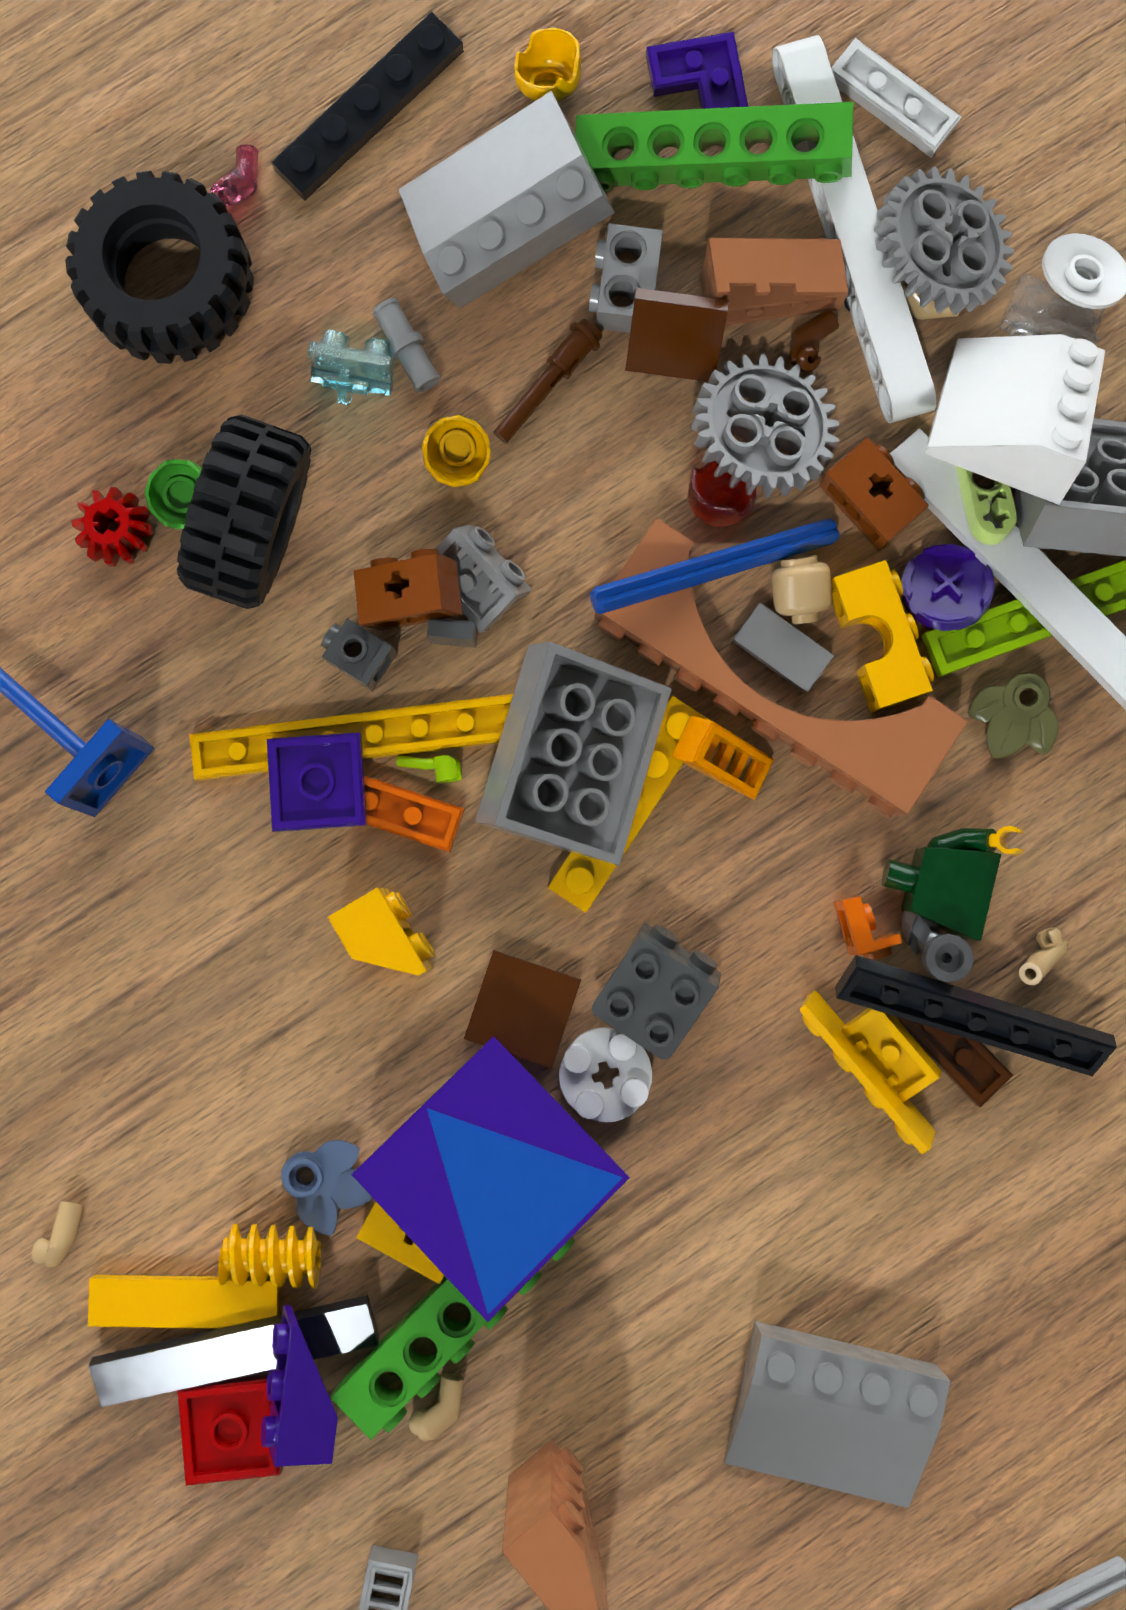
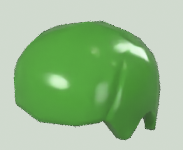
[144,460,202,529]

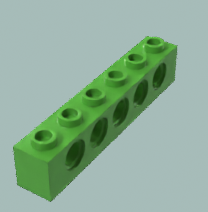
[575,102,854,192]
[330,1237,575,1440]

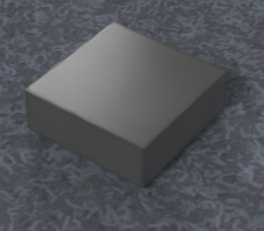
[427,618,477,648]

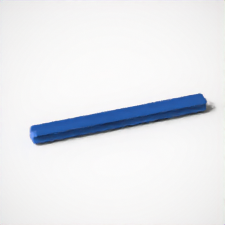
[590,518,840,614]

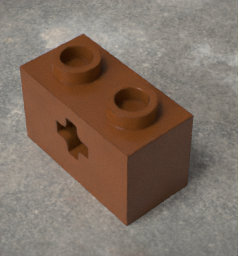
[819,437,929,552]
[353,549,462,631]

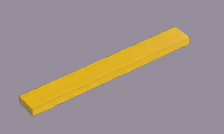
[189,694,514,781]

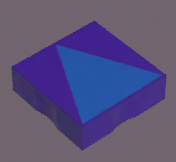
[351,1036,630,1322]

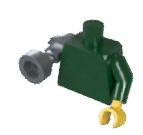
[882,825,1025,982]

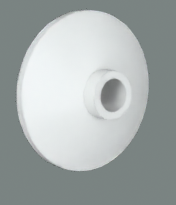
[1042,233,1126,309]

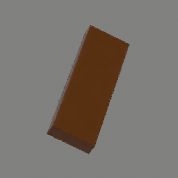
[895,1016,1013,1108]

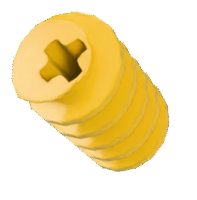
[218,1224,322,1289]

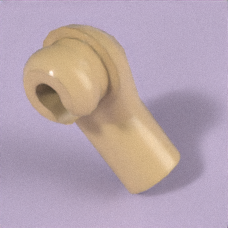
[1019,927,1068,985]
[31,1201,84,1268]

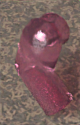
[210,145,259,206]

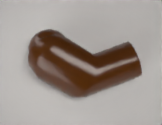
[789,309,839,372]

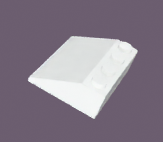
[924,334,1105,505]

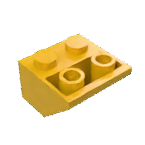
[328,887,436,976]

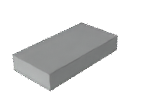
[732,603,834,694]

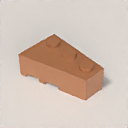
[701,237,848,325]

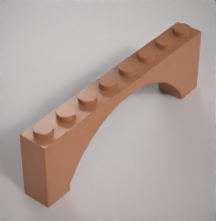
[594,518,968,818]

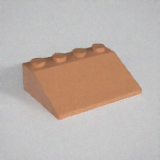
[502,1439,608,1610]

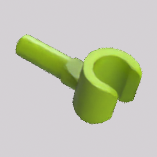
[396,755,462,783]

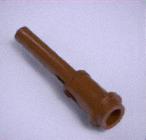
[493,319,602,444]

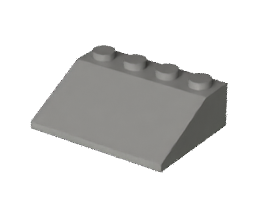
[399,91,615,308]
[1015,418,1126,557]
[475,641,672,866]
[724,1321,951,1508]

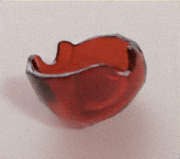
[687,461,757,528]

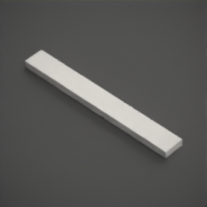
[890,428,1126,710]

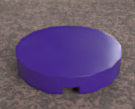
[901,544,995,631]

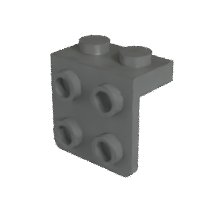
[592,922,721,1059]

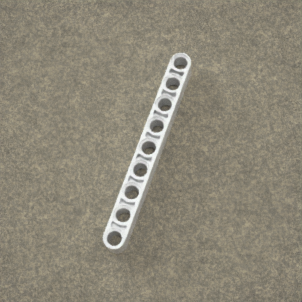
[772,35,936,424]

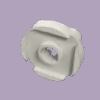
[559,1027,652,1123]

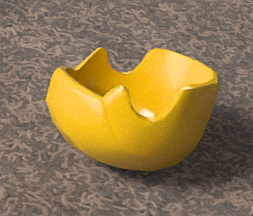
[514,27,582,102]
[421,415,491,487]

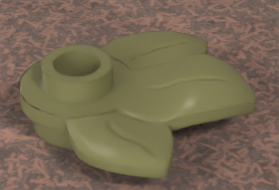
[968,672,1058,758]

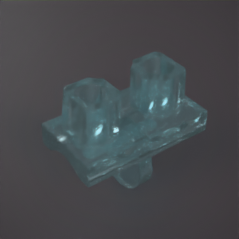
[307,329,393,406]

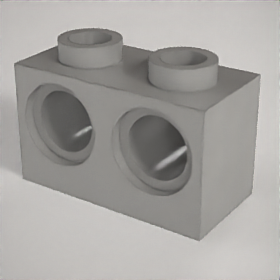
[589,223,663,333]

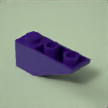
[261,1305,338,1467]

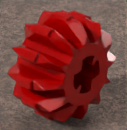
[71,487,154,567]

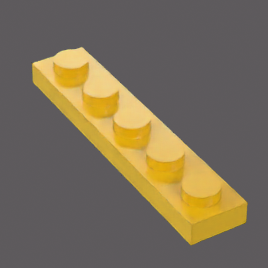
[548,696,710,913]

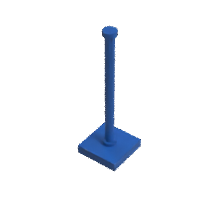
[0,667,155,817]

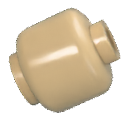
[771,555,833,624]

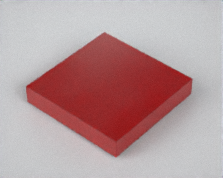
[177,1375,283,1486]

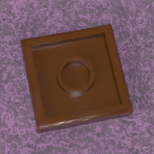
[625,288,729,382]
[464,950,581,1069]

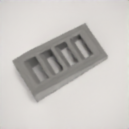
[359,1545,418,1610]

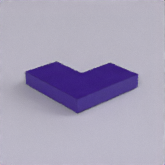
[646,31,749,109]

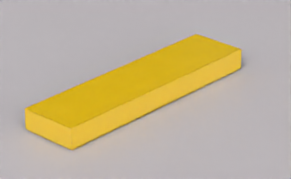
[88,1275,280,1328]

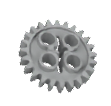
[874,167,1014,315]
[691,354,840,498]

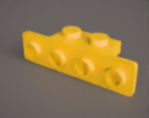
[800,990,942,1154]

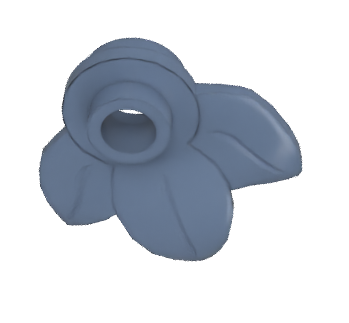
[281,1140,372,1235]

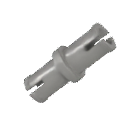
[372,298,441,393]

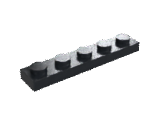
[271,11,464,201]

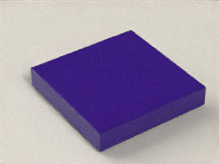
[267,732,367,832]

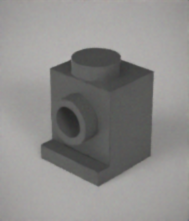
[321,618,397,692]

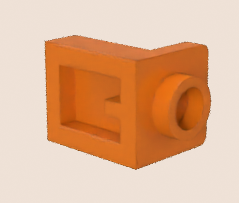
[833,896,903,960]

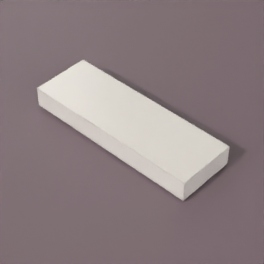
[832,38,961,158]

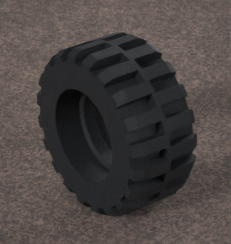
[65,171,254,364]
[177,414,311,609]

